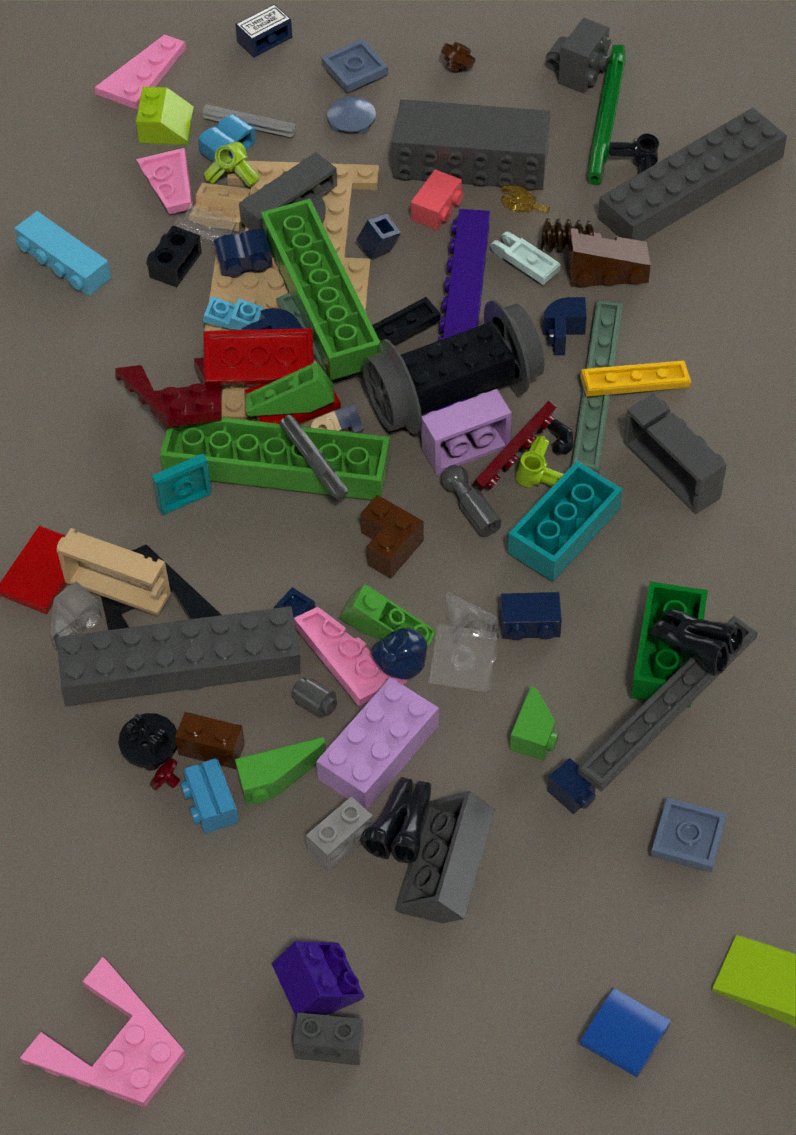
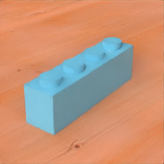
[14,211,111,296]

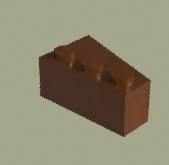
[568,228,651,287]

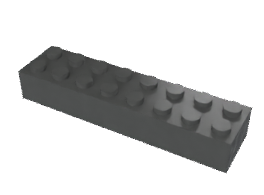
[598,108,787,241]
[56,606,300,706]

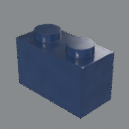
[500,592,562,640]

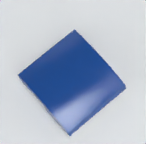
[580,988,671,1077]

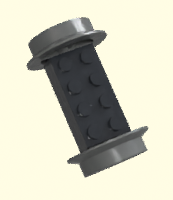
[363,300,545,434]

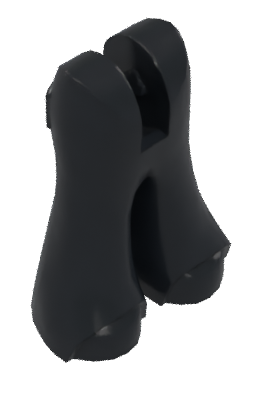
[651,609,745,676]
[361,777,431,863]

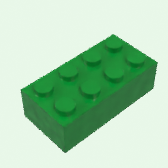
[631,581,708,708]

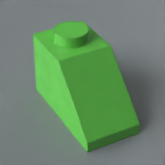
[510,686,558,761]

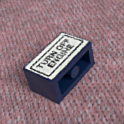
[235,4,293,58]

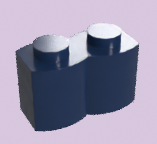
[214,229,273,276]

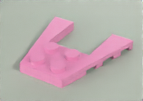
[20,957,185,1107]

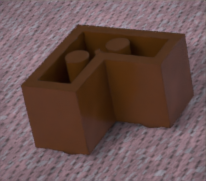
[361,495,424,579]

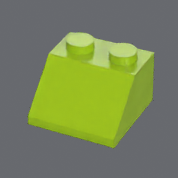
[136,87,194,145]

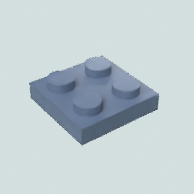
[321,39,388,93]
[651,797,727,873]

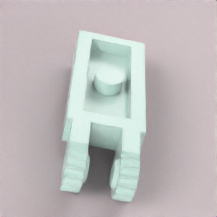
[490,231,561,285]

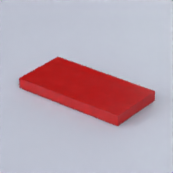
[203,328,314,385]

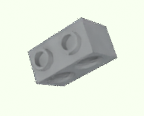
[306,796,373,872]

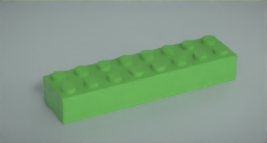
[261,199,380,380]
[160,417,390,500]

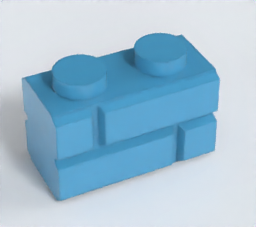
[180,758,239,834]

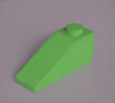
[245,362,334,416]
[235,737,326,805]

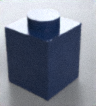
[356,214,401,259]
[547,758,596,814]

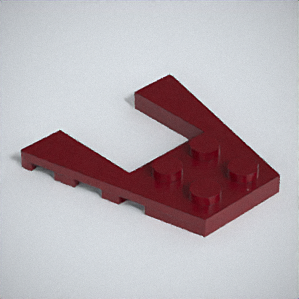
[115,357,222,427]

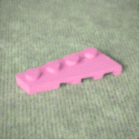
[94,34,186,109]
[294,607,407,706]

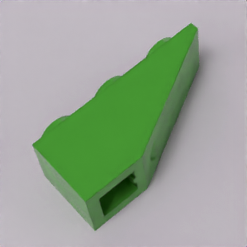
[339,583,436,649]

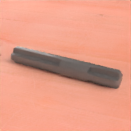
[280,415,348,500]

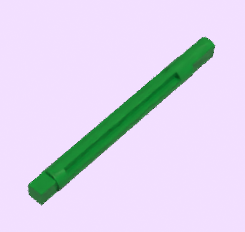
[588,45,626,185]

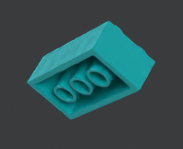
[508,461,623,582]

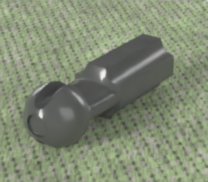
[442,465,502,537]

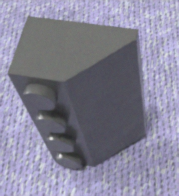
[395,791,495,923]

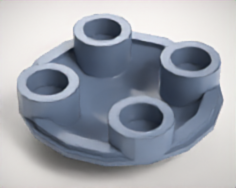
[327,97,376,134]

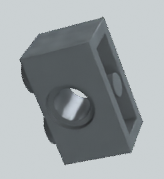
[293,1012,364,1065]

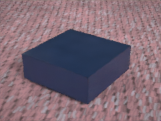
[274,587,315,618]

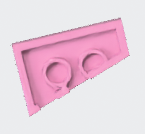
[136,148,194,214]

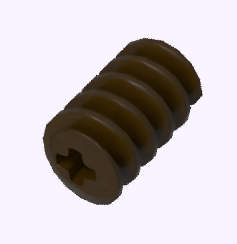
[541,218,594,252]

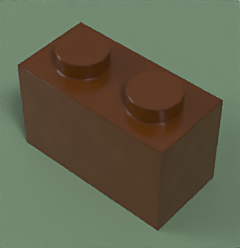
[175,712,245,769]

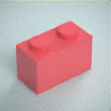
[411,169,464,230]

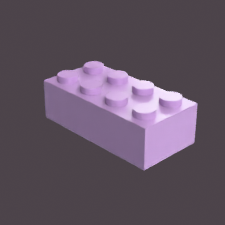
[316,677,439,810]

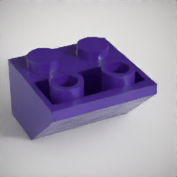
[271,941,365,1018]

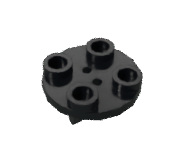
[118,713,177,771]

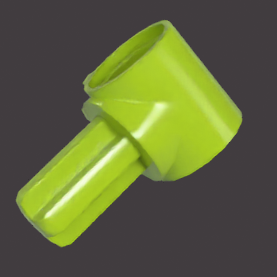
[204,141,260,187]
[515,435,564,487]

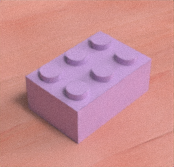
[421,389,512,475]

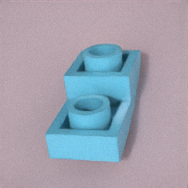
[202,296,263,330]

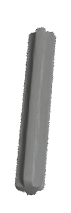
[202,104,296,138]

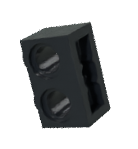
[146,226,202,288]

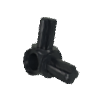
[609,133,659,173]

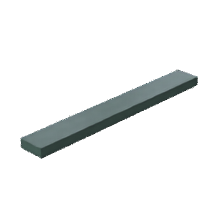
[572,300,623,474]

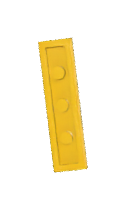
[580,360,691,397]

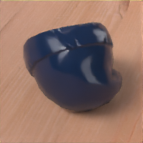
[371,628,428,680]

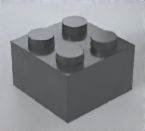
[558,18,611,94]

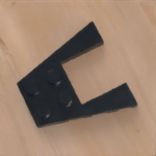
[101,544,221,630]

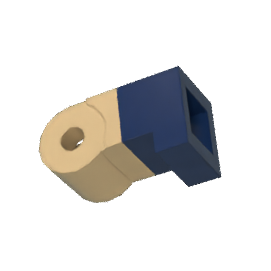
[310,404,364,433]

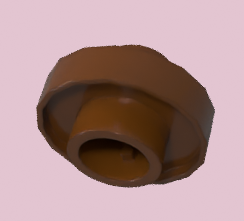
[441,42,476,71]

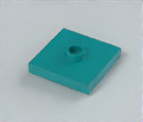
[152,453,212,516]

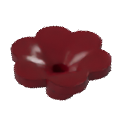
[150,757,180,790]

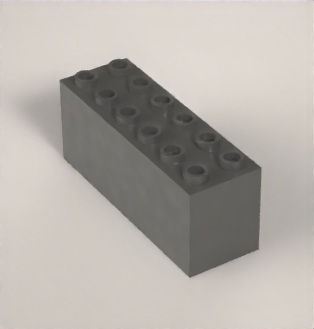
[392,99,550,190]

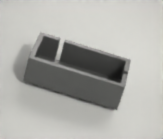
[624,394,727,514]

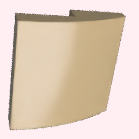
[190,183,250,232]

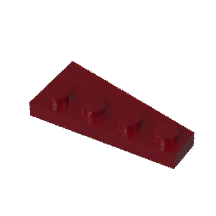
[472,400,557,491]

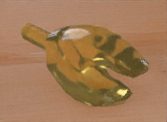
[501,185,550,213]

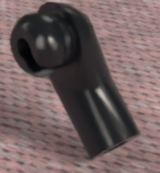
[548,419,573,455]

